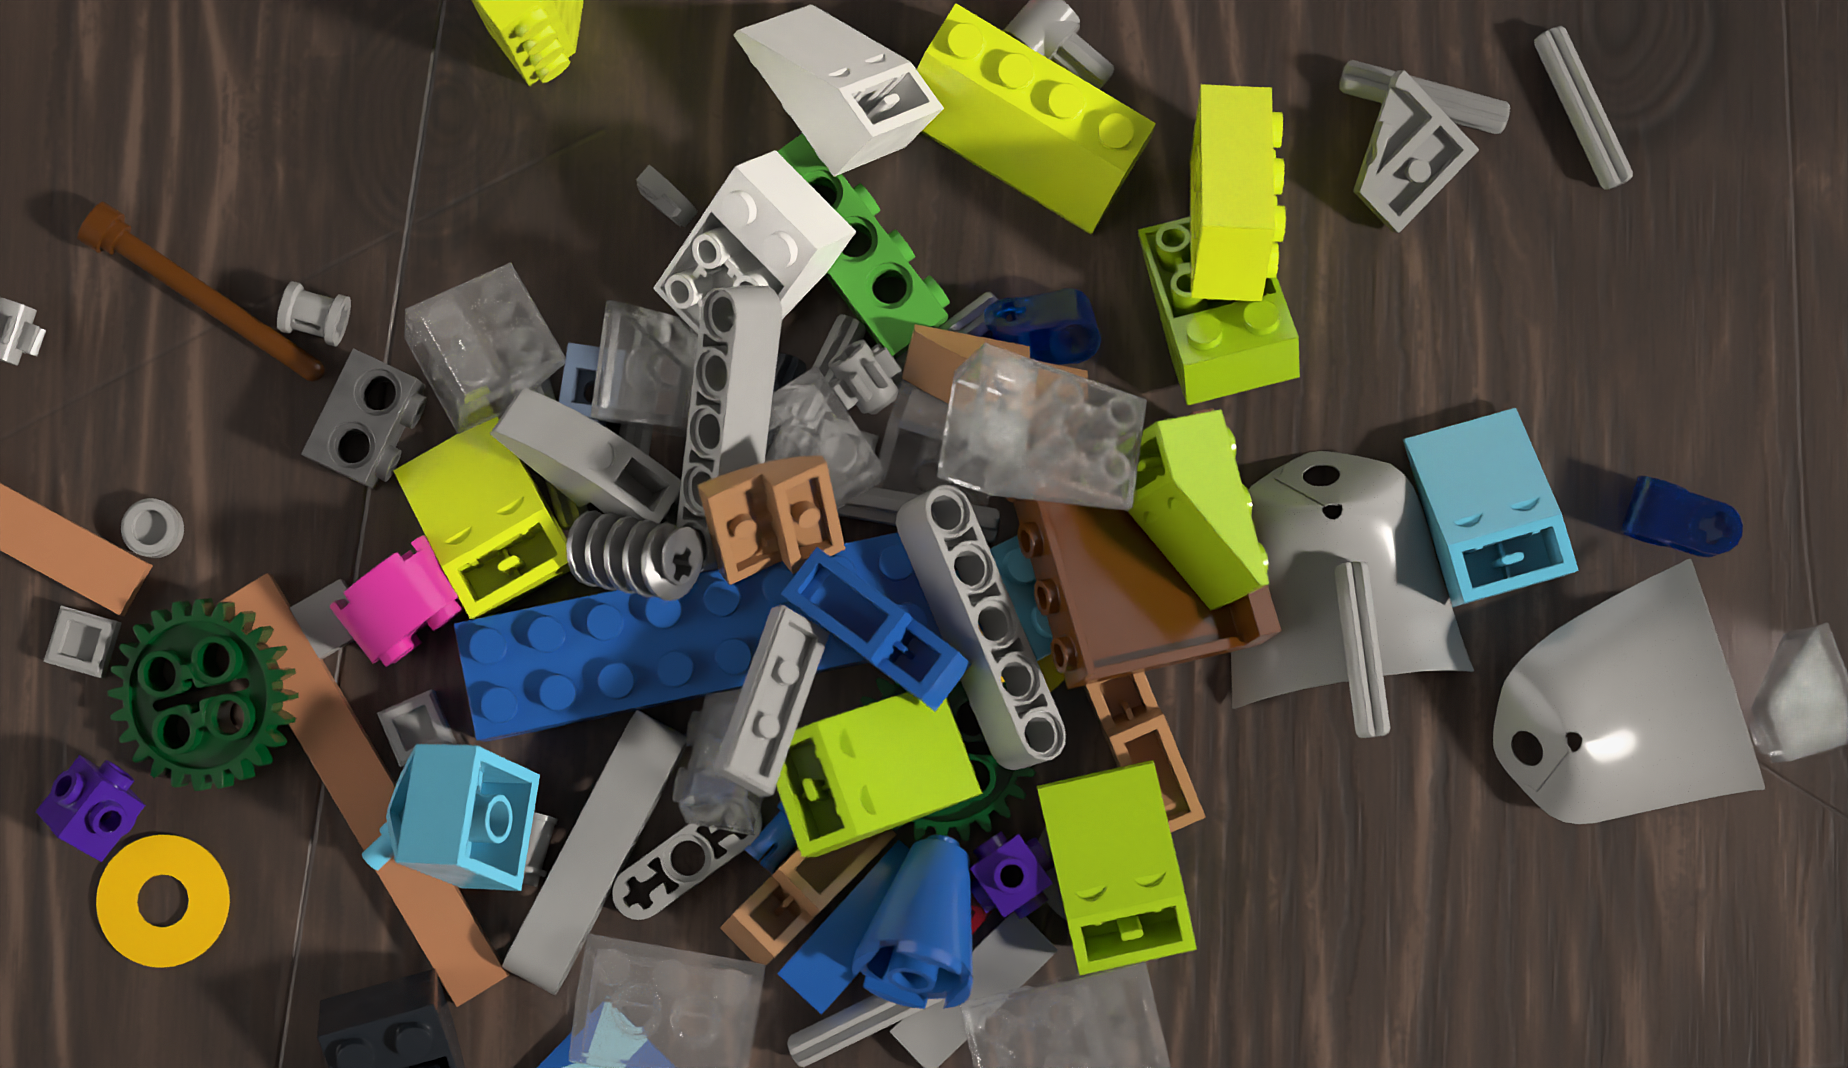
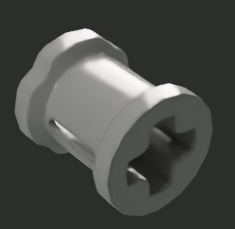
[277,281,351,346]

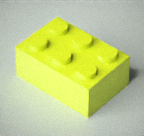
[1190,84,1286,301]

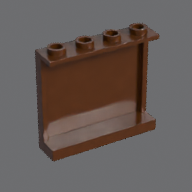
[1001,408,1282,689]

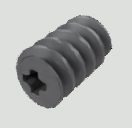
[566,510,703,601]

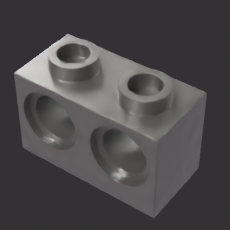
[301,348,427,490]

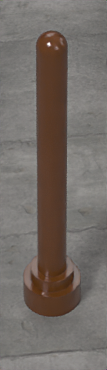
[77,201,325,381]

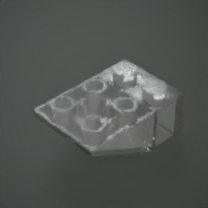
[937,343,1147,510]
[959,962,1171,1068]

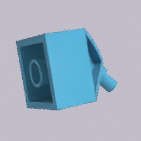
[362,744,540,891]

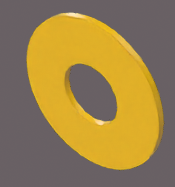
[96,835,230,968]

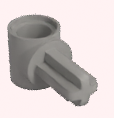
[1003,0,1114,89]

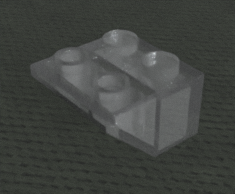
[404,262,566,434]

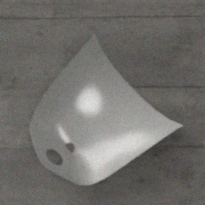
[1231,451,1474,709]
[1493,558,1765,824]

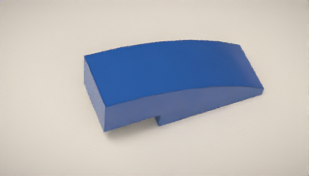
[781,547,971,712]
[777,840,910,1014]

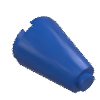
[852,835,973,1009]

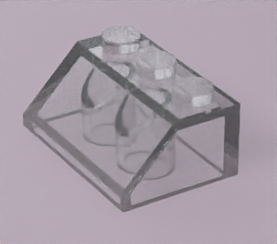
[568,933,766,1068]

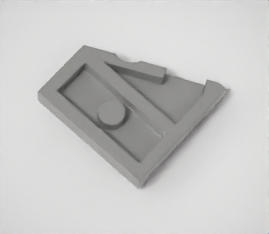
[1353,70,1479,233]

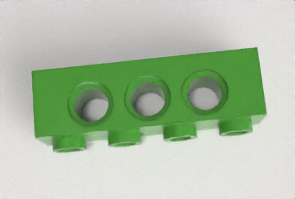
[777,133,950,359]

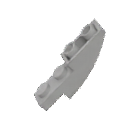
[490,387,681,526]

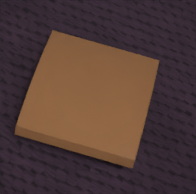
[697,455,845,585]

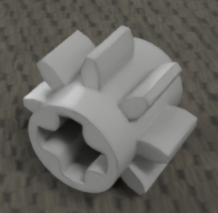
[0,297,46,366]
[825,340,901,414]

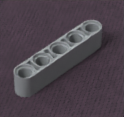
[676,285,782,572]
[896,485,1066,770]
[502,710,690,995]

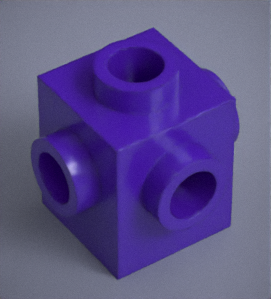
[36,755,146,862]
[970,831,1055,920]

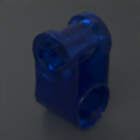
[984,288,1101,365]
[1620,476,1743,558]

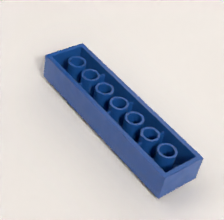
[454,533,943,742]

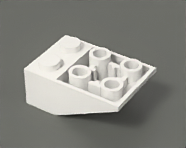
[733,4,944,176]
[653,150,856,334]

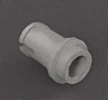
[523,812,558,887]

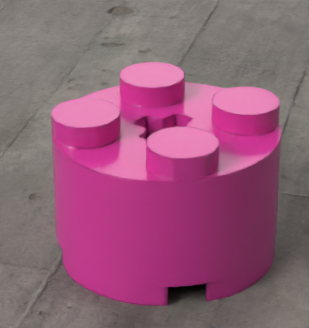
[329,535,465,667]

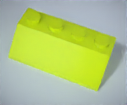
[472,0,584,86]
[917,3,1156,235]

